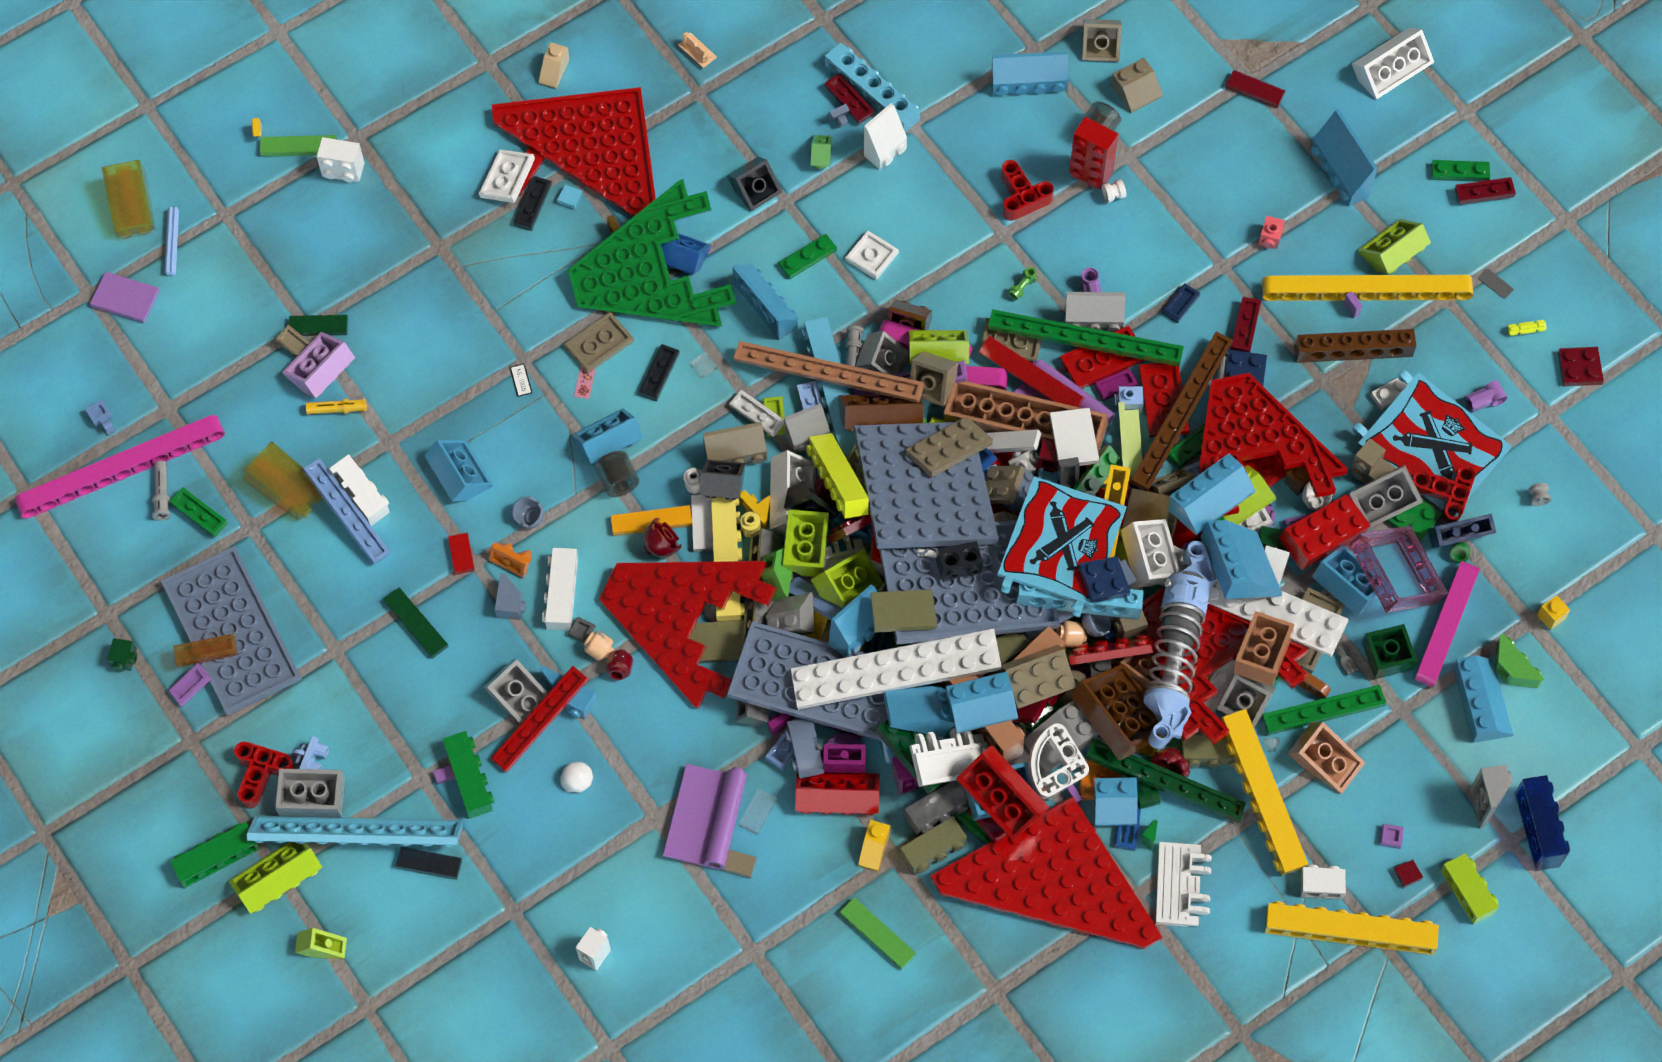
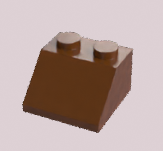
[888,299,932,330]

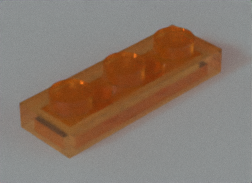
[173,634,238,667]

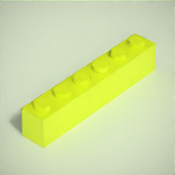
[806,433,869,519]

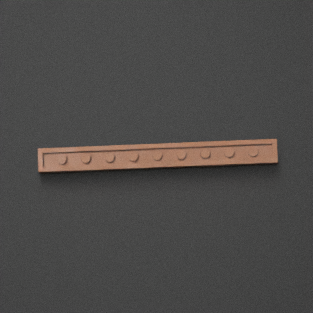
[733,341,924,403]

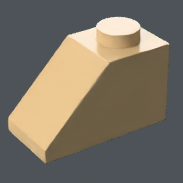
[539,42,570,89]

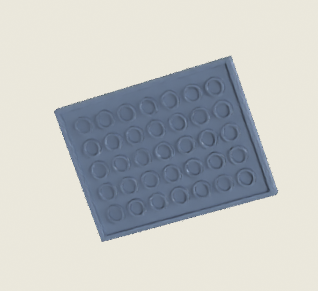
[854,422,999,549]
[879,520,1060,644]

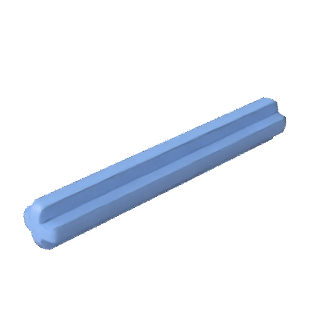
[165,206,179,276]

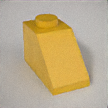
[858,820,891,871]

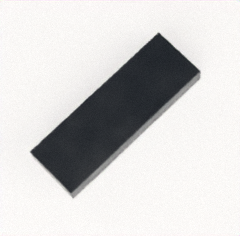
[513,176,552,231]
[639,344,680,402]
[396,847,462,880]

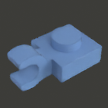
[85,399,115,435]

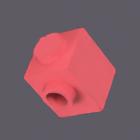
[1259,216,1285,249]

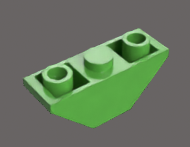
[761,546,793,602]
[1495,633,1544,689]

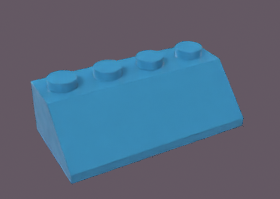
[991,51,1068,96]
[732,264,799,340]
[1168,454,1255,535]
[1452,655,1514,743]

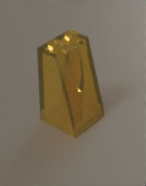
[101,160,156,239]
[243,441,323,521]

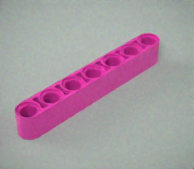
[1414,561,1480,688]

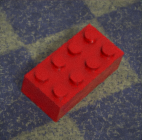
[1069,117,1119,190]
[1278,494,1371,571]

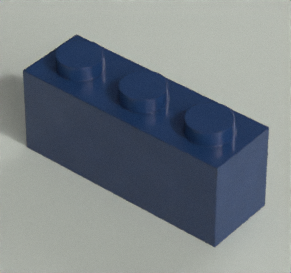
[1428,513,1496,548]

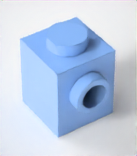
[1114,386,1143,413]

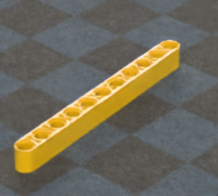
[1262,275,1474,301]

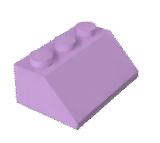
[282,332,355,398]

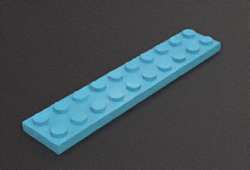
[247,816,463,847]

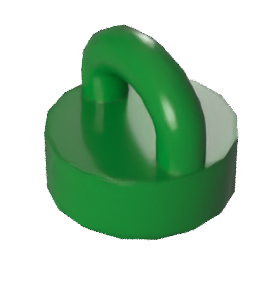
[1450,542,1470,563]

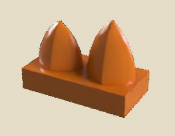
[489,542,532,578]

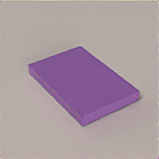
[90,272,160,323]

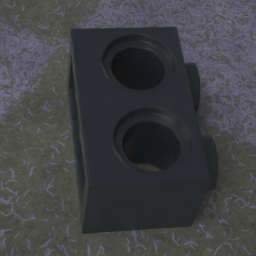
[935,541,983,580]

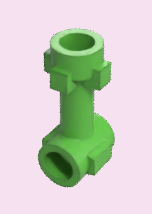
[1008,267,1037,300]

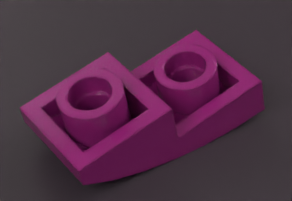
[768,713,795,736]

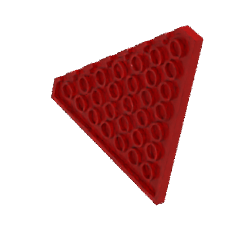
[491,87,656,217]
[930,797,1162,949]

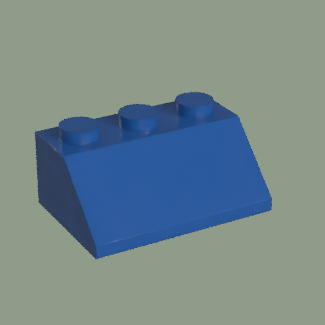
[662,233,712,275]

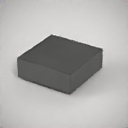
[568,617,596,643]

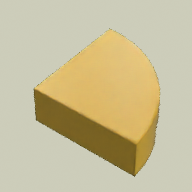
[252,118,262,137]

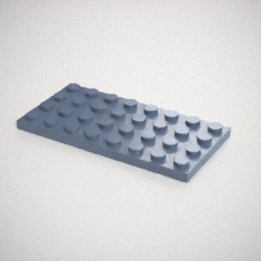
[161,546,302,716]
[727,621,888,741]

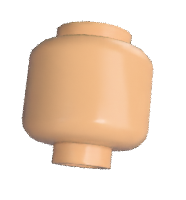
[1055,621,1087,648]
[583,631,614,661]

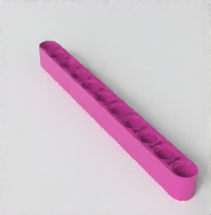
[15,415,225,518]

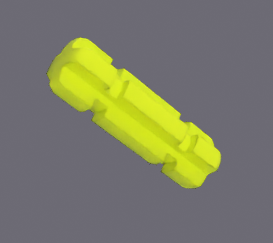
[1508,320,1546,336]

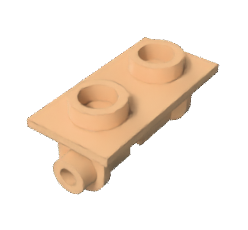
[678,32,717,68]

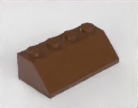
[838,394,924,431]

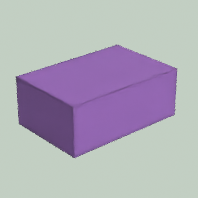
[433,765,455,785]
[1066,784,1082,805]

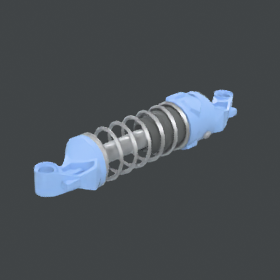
[1143,541,1216,749]

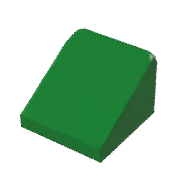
[1141,819,1158,850]

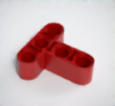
[1001,160,1054,221]
[1412,465,1476,523]
[234,741,294,809]

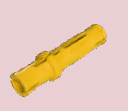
[306,398,367,415]

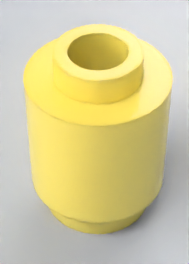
[740,512,761,538]

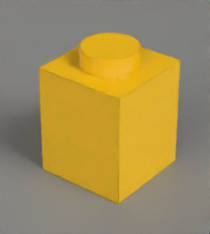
[1537,595,1570,630]

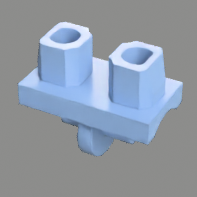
[292,736,329,770]

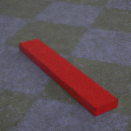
[979,336,1085,407]
[491,666,589,772]

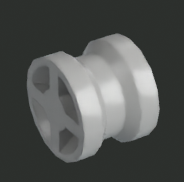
[1528,483,1551,506]

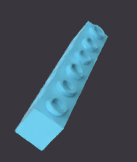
[825,43,920,132]
[1016,583,1143,619]

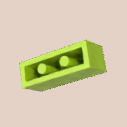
[1440,853,1499,925]

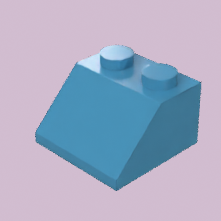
[1093,778,1138,826]

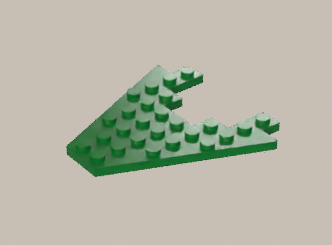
[568,179,737,327]

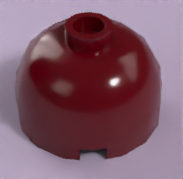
[642,518,682,558]

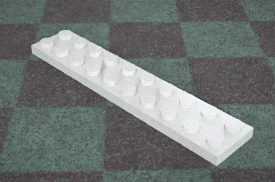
[1159,546,1348,657]
[791,629,1002,710]

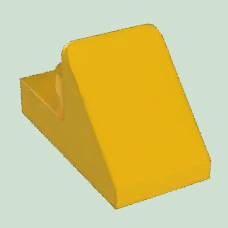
[740,490,771,529]

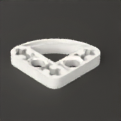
[1028,723,1089,799]

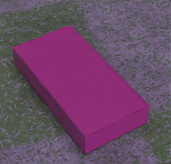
[1094,368,1138,401]

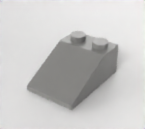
[483,659,548,725]
[1024,700,1099,774]

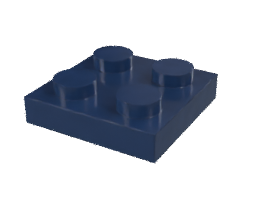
[1225,349,1267,386]
[1078,556,1131,603]

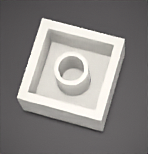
[317,137,365,182]

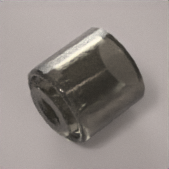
[1077,101,1121,131]
[595,451,640,497]

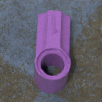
[1080,267,1102,292]
[1465,380,1508,412]

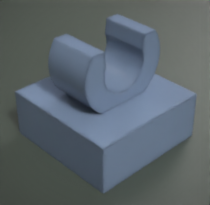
[827,104,850,128]

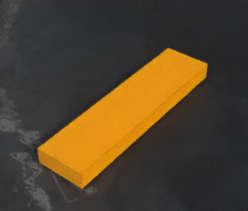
[611,505,693,536]

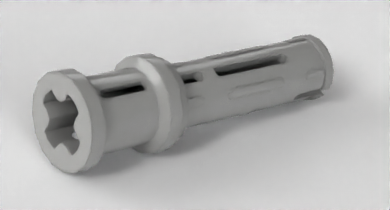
[845,326,864,367]
[152,461,170,521]

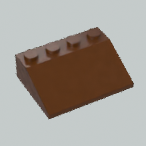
[1070,664,1162,760]

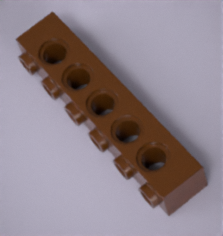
[1294,329,1417,363]

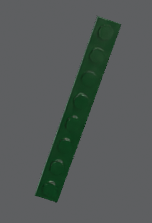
[1085,738,1246,823]

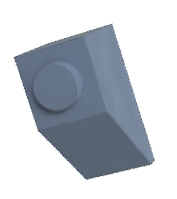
[495,573,526,620]

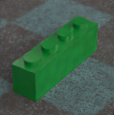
[443,731,495,819]
[170,822,260,889]

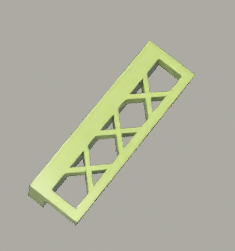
[1118,402,1142,481]

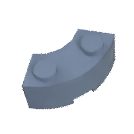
[785,719,824,778]

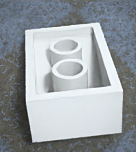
[864,103,907,170]

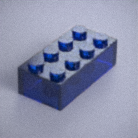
[1515,775,1570,871]

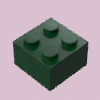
[1362,624,1418,679]

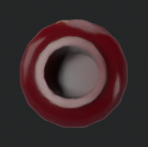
[605,649,634,680]

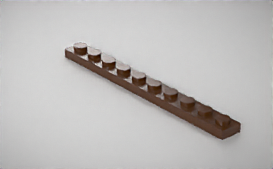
[1130,331,1233,492]

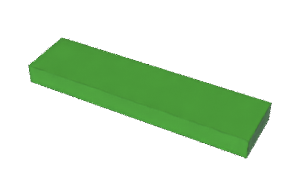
[260,135,337,156]
[840,897,916,970]

